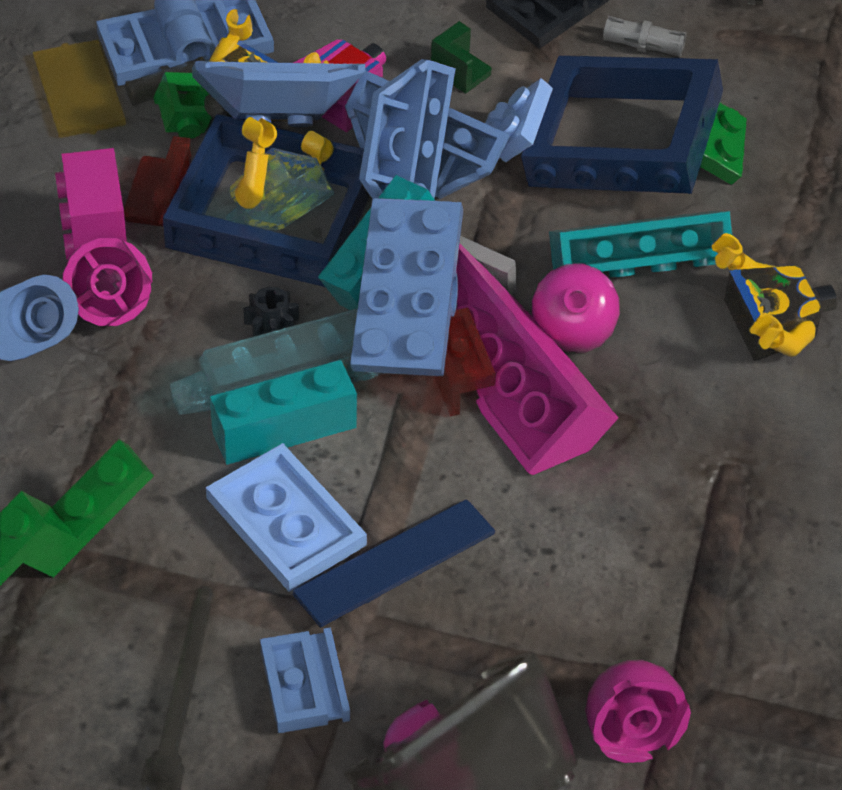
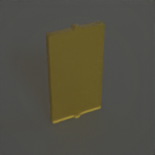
[33,40,126,138]

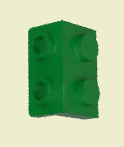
[700,103,747,185]

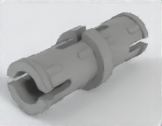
[603,16,687,58]

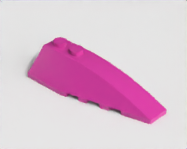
[448,243,618,475]

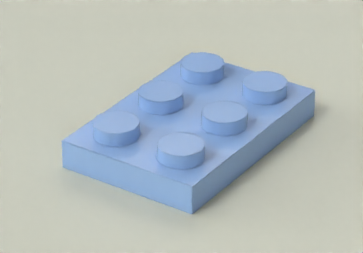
[206,443,367,592]

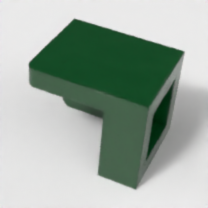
[431,21,492,94]

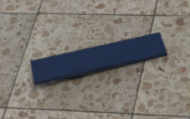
[292,499,495,628]

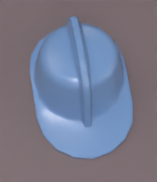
[0,274,79,361]

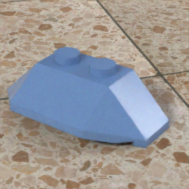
[359,59,456,199]
[192,61,365,127]
[345,70,510,199]

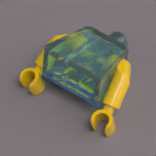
[226,117,335,230]

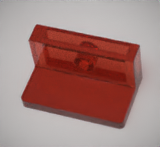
[124,136,191,227]
[434,307,496,417]

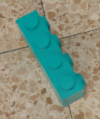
[549,211,732,277]

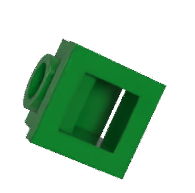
[153,72,214,139]

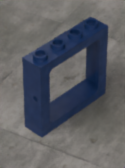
[521,56,723,194]
[163,114,370,287]

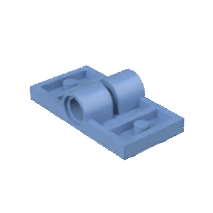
[96,0,274,86]
[350,198,463,376]

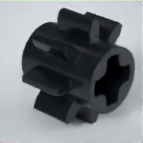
[243,286,299,342]

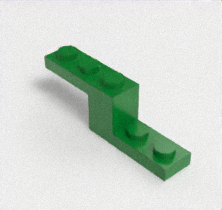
[0,439,154,586]

